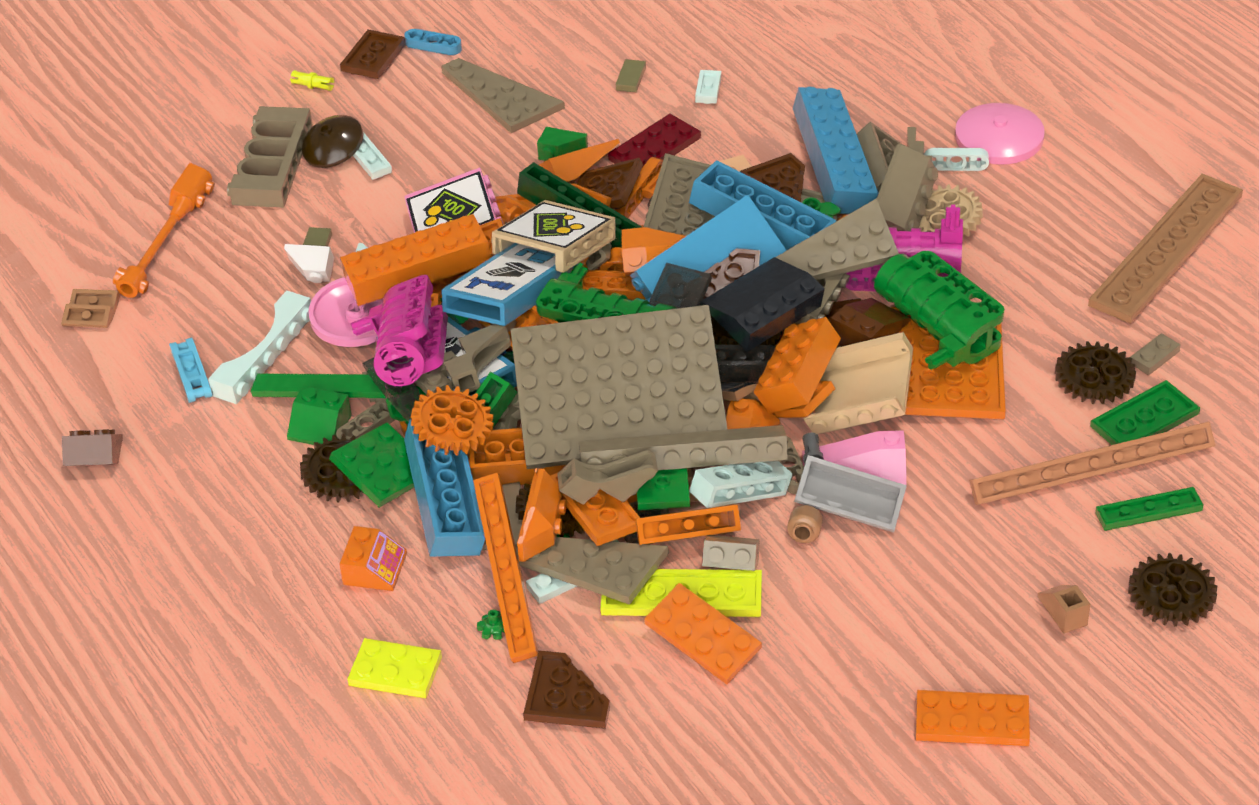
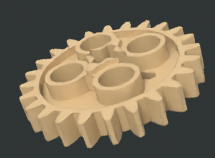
[919,184,983,236]

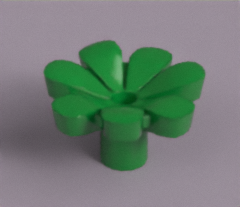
[477,609,505,640]

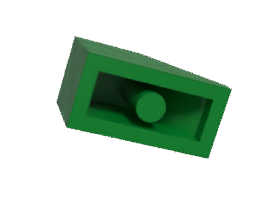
[537,127,588,161]

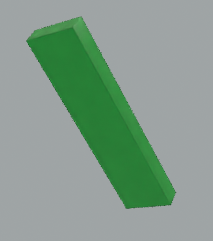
[1095,487,1204,531]

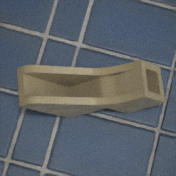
[443,324,511,392]
[557,450,658,504]

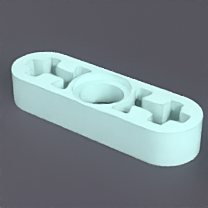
[924,148,989,171]

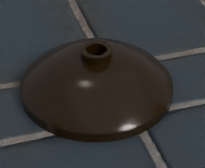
[301,115,364,168]

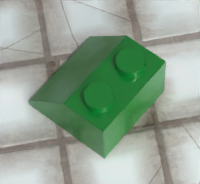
[287,386,352,445]

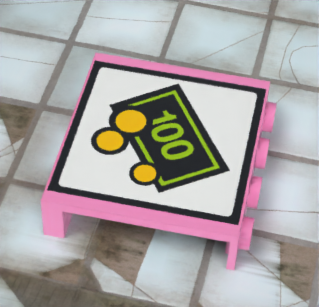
[404,168,504,233]

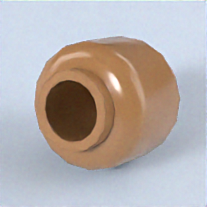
[787,505,823,544]

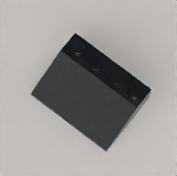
[700,257,825,352]

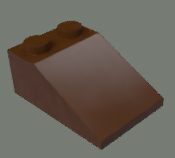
[830,298,911,346]

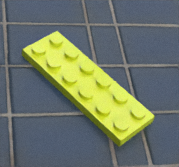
[601,569,762,617]

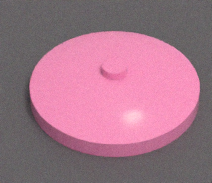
[955,103,1044,164]
[309,277,384,347]

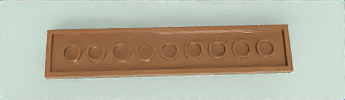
[1088,174,1243,324]

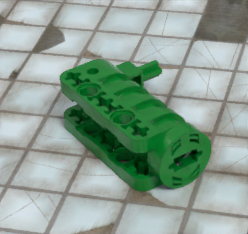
[874,251,1005,370]
[536,263,677,323]

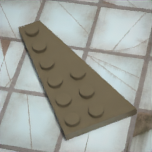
[441,58,565,133]
[776,198,899,280]
[513,533,669,605]

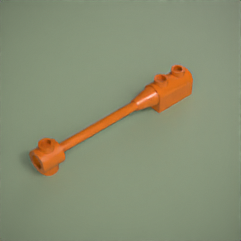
[113,162,215,298]

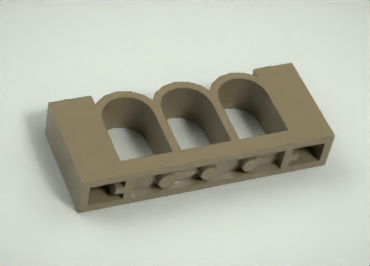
[227,106,313,208]

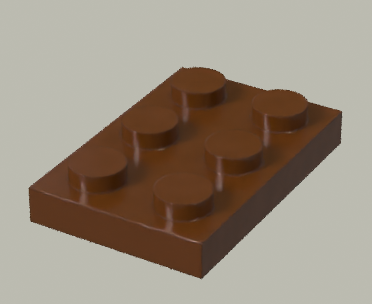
[340,29,406,79]

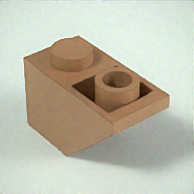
[1037,585,1090,634]

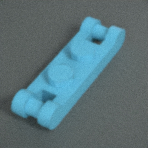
[169,338,212,403]

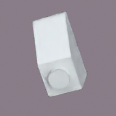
[284,244,334,283]

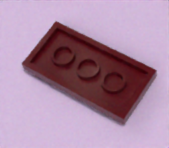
[608,113,701,168]

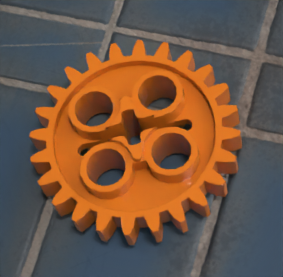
[411,385,493,456]

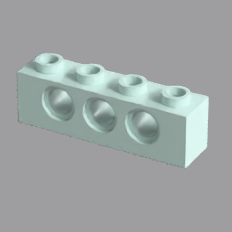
[689,461,792,508]

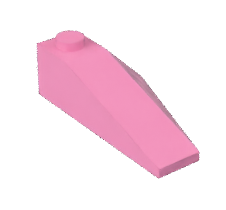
[802,431,907,485]

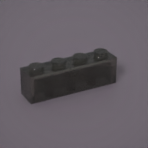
[715,345,776,382]

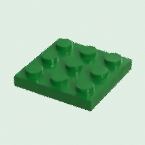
[330,422,415,508]

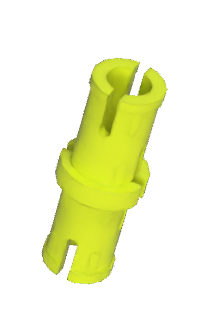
[290,70,334,91]

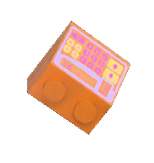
[339,526,407,591]

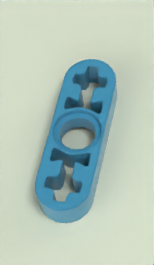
[404,29,462,55]

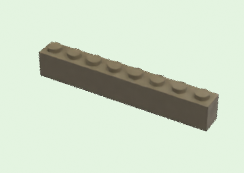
[579,425,788,470]

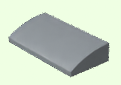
[794,455,907,533]

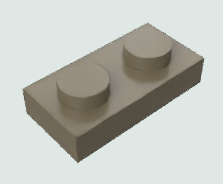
[1131,333,1181,375]

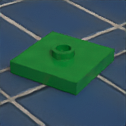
[637,468,690,510]

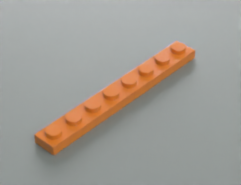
[473,473,538,663]

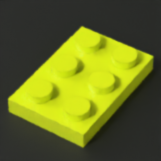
[347,638,442,698]

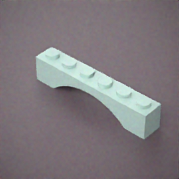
[209,290,311,404]

